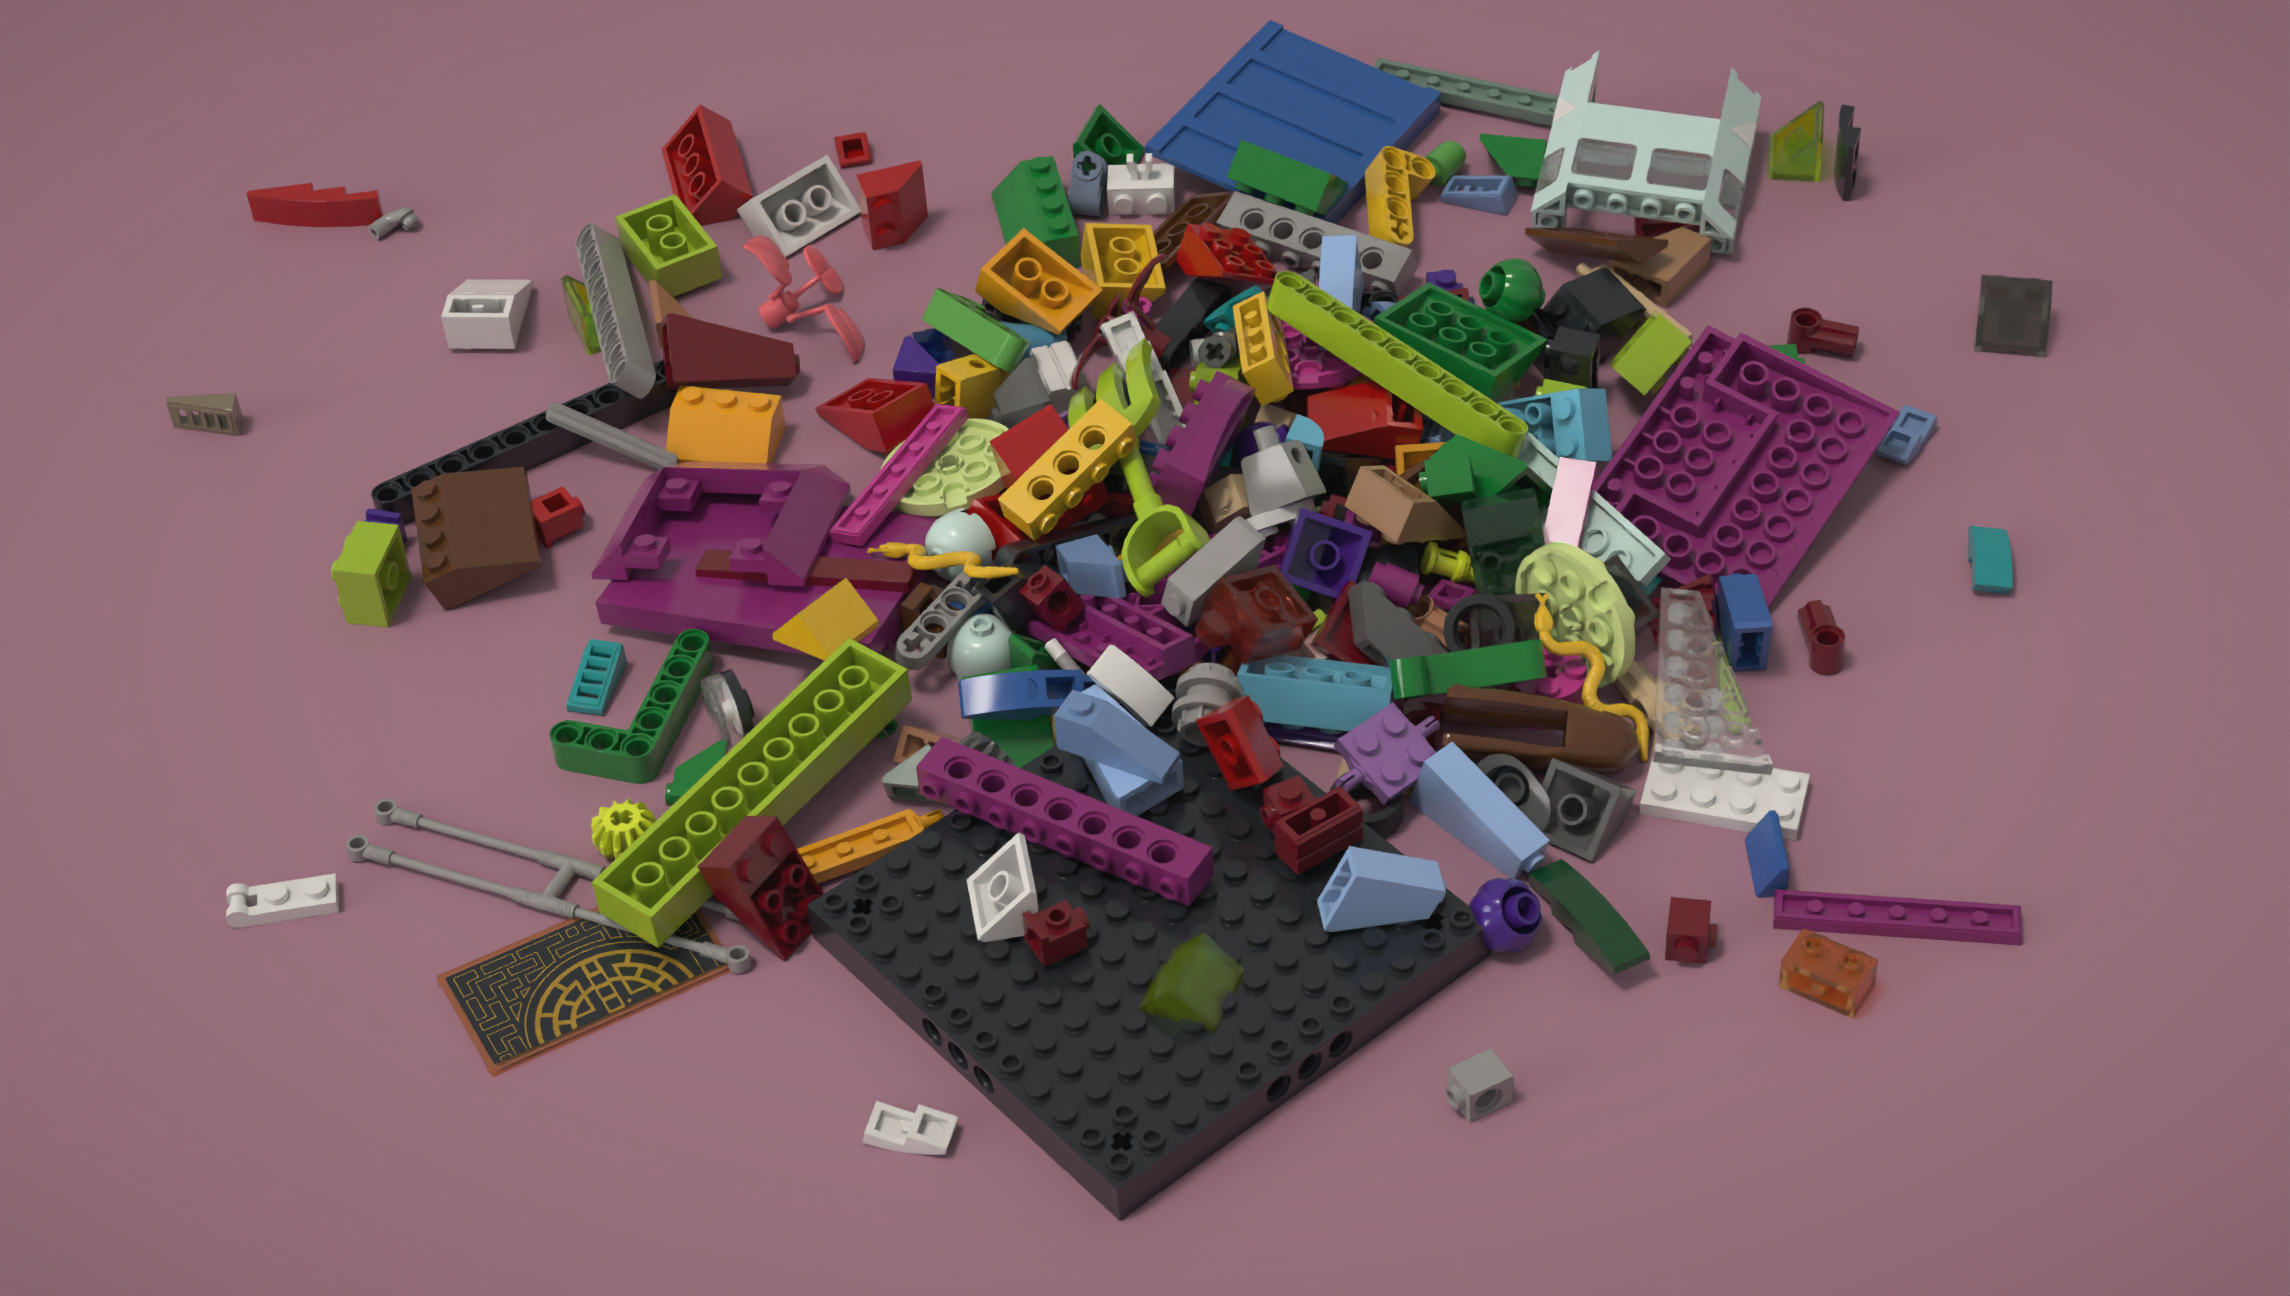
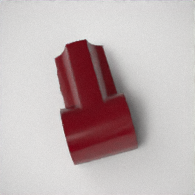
[1787,307,1860,357]
[1797,600,1845,675]

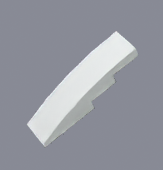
[1100,311,1186,444]

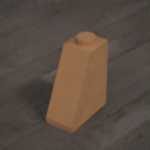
[1609,227,1711,308]

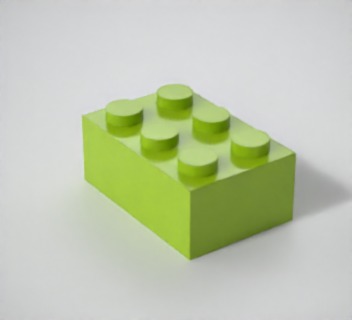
[615,194,723,298]

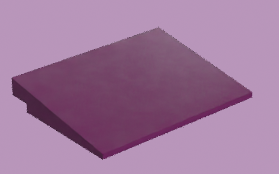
[1593,325,1900,611]
[595,493,937,656]

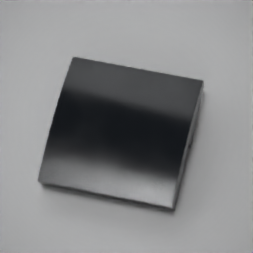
[1834,104,1861,201]

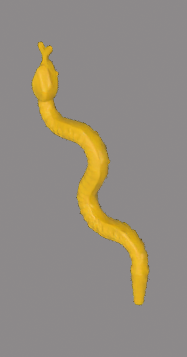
[867,542,1019,579]
[1534,593,1649,762]

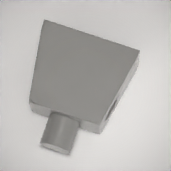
[1241,425,1326,517]

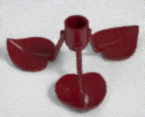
[1069,254,1172,391]

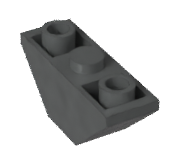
[1348,580,1448,667]

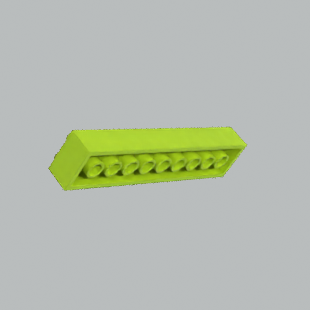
[591,638,912,948]

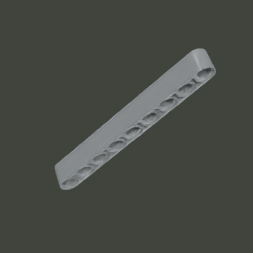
[575,223,656,399]

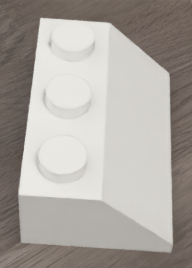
[737,155,861,257]

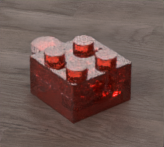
[1195,565,1318,665]

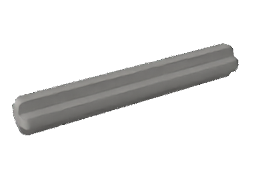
[546,402,678,469]

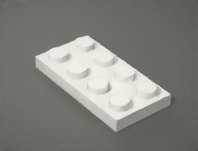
[1640,748,1810,841]

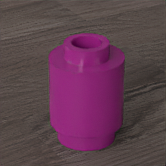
[1368,562,1424,609]

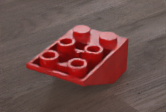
[1176,223,1277,286]
[1307,380,1423,460]

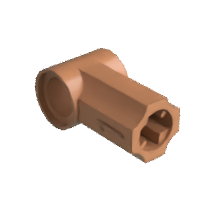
[1406,594,1474,653]

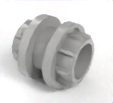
[1171,663,1244,747]

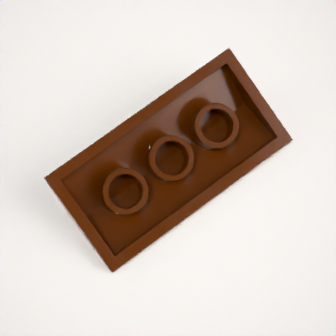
[1153,190,1240,274]
[1525,228,1668,264]

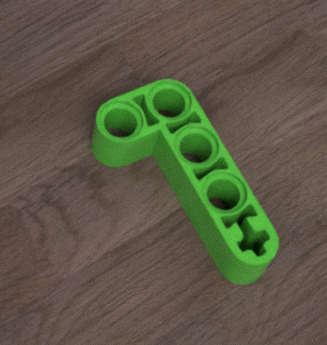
[922,288,1030,373]

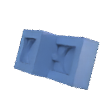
[1874,404,1937,465]

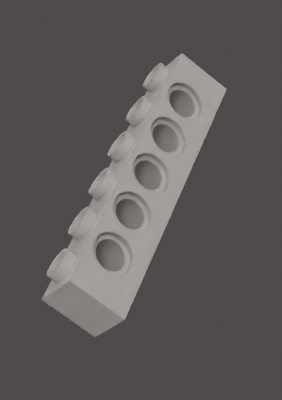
[1217,191,1418,296]

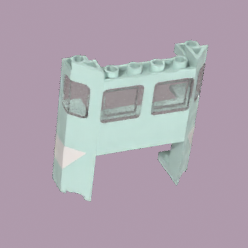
[1531,50,1762,255]

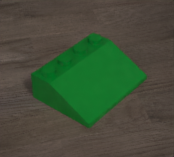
[1374,282,1548,403]

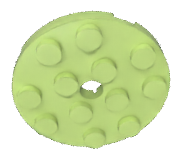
[880,418,1009,518]
[1515,542,1635,688]

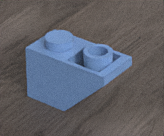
[1055,534,1129,598]

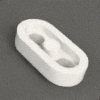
[1245,498,1317,537]

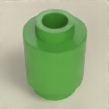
[1424,141,1466,186]

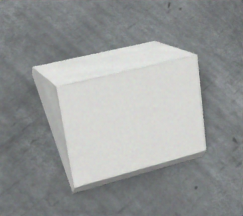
[967,832,1038,942]

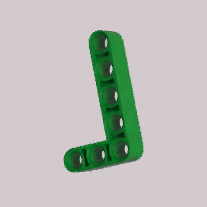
[549,629,714,784]

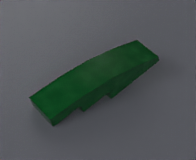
[1527,859,1650,974]

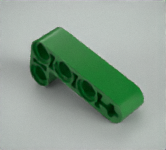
[1389,639,1547,700]

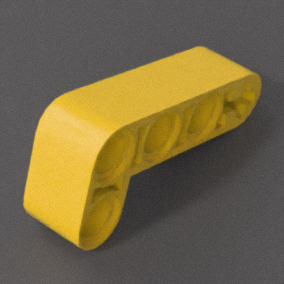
[1365,146,1436,248]

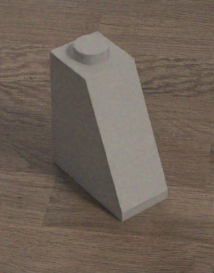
[1161,516,1266,627]

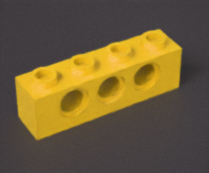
[1233,291,1294,406]
[998,399,1137,541]

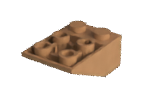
[1344,465,1467,545]

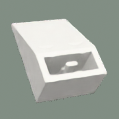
[441,279,533,349]

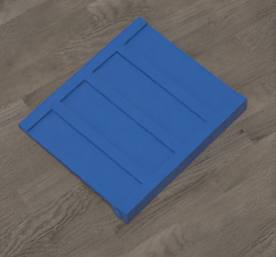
[1145,20,1442,225]

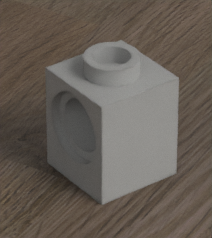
[1445,1048,1514,1123]

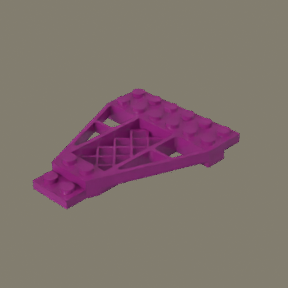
[1017,523,1291,681]

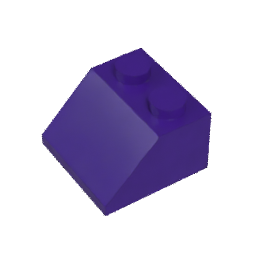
[1275,508,1372,600]

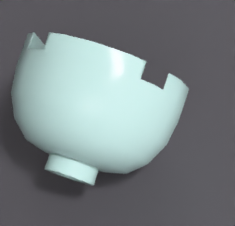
[925,508,996,582]
[947,614,1016,681]

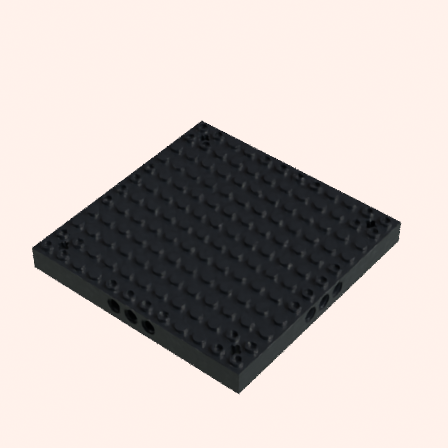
[807,675,1491,1221]

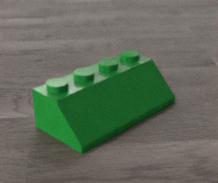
[991,156,1081,268]

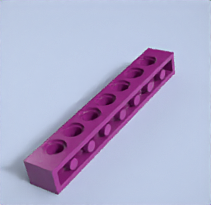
[916,737,1214,906]

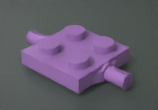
[1333,702,1440,805]

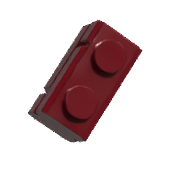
[1273,786,1363,875]

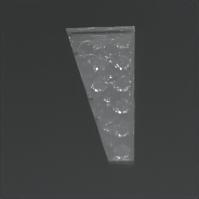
[1653,587,1773,775]

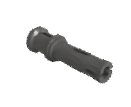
[1199,327,1239,368]

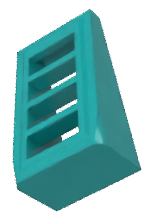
[566,639,627,716]

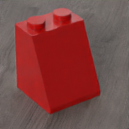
[989,404,1110,533]

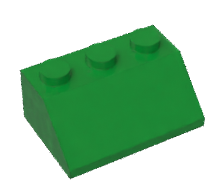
[1227,140,1349,217]

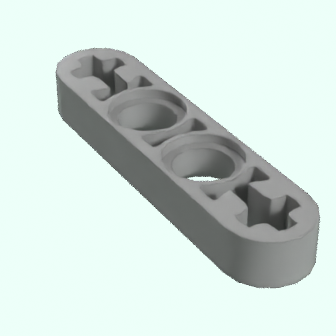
[895,566,985,670]

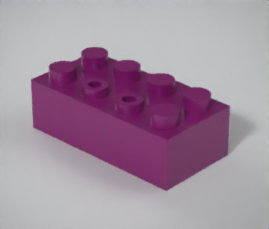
[1149,370,1256,517]

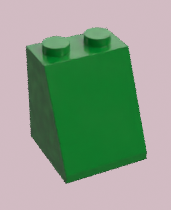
[1429,434,1553,544]

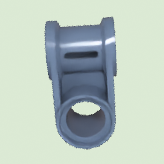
[1067,151,1108,217]

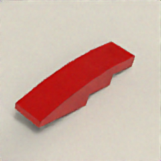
[247,183,384,227]

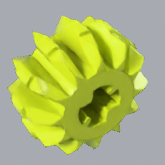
[591,798,656,860]

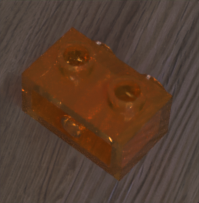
[1779,928,1878,1019]

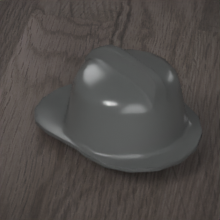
[1477,753,1552,832]

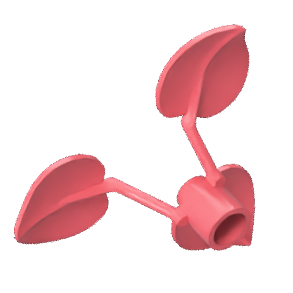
[743,236,864,364]

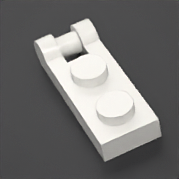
[226,873,339,928]

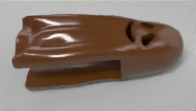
[1441,684,1638,775]

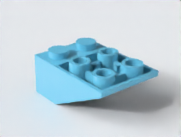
[1497,388,1612,463]

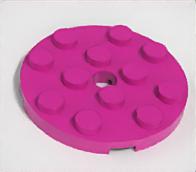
[1280,314,1374,389]

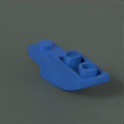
[958,670,1096,720]

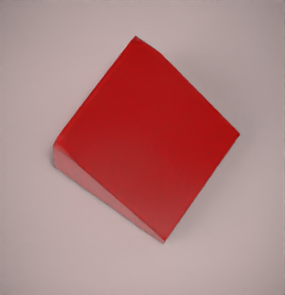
[834,132,872,168]

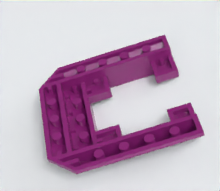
[591,461,851,586]

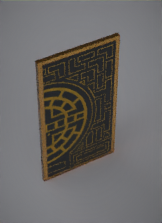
[436,907,731,1077]

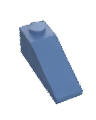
[1054,690,1180,784]

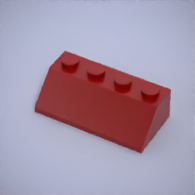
[661,104,753,226]

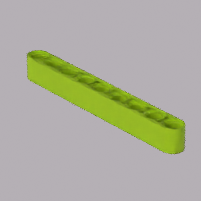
[1267,271,1528,459]

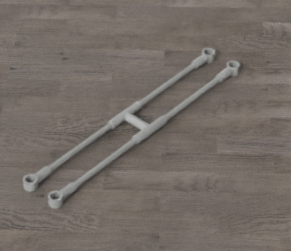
[346,798,751,973]

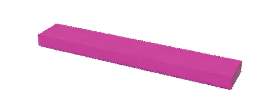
[829,404,969,546]

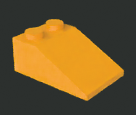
[975,228,1103,335]

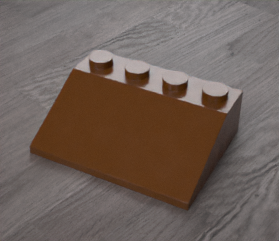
[411,467,543,611]

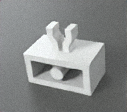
[1107,153,1175,216]

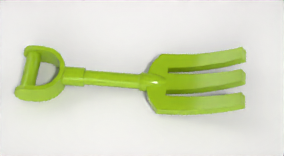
[1068,338,1210,598]

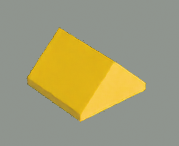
[773,578,879,661]

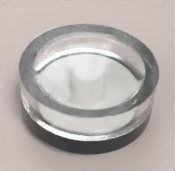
[701,669,755,750]

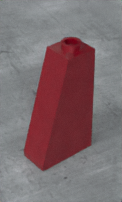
[660,313,800,390]

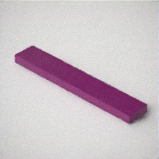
[1773,889,2022,945]

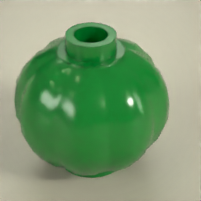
[1479,258,1546,324]

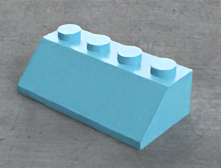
[1237,651,1394,734]

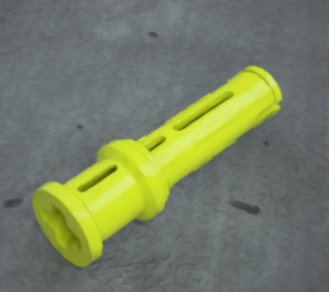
[1420,541,1517,597]

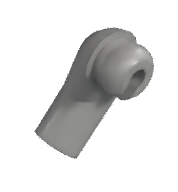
[368,207,419,240]

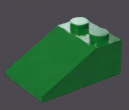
[962,664,1054,768]

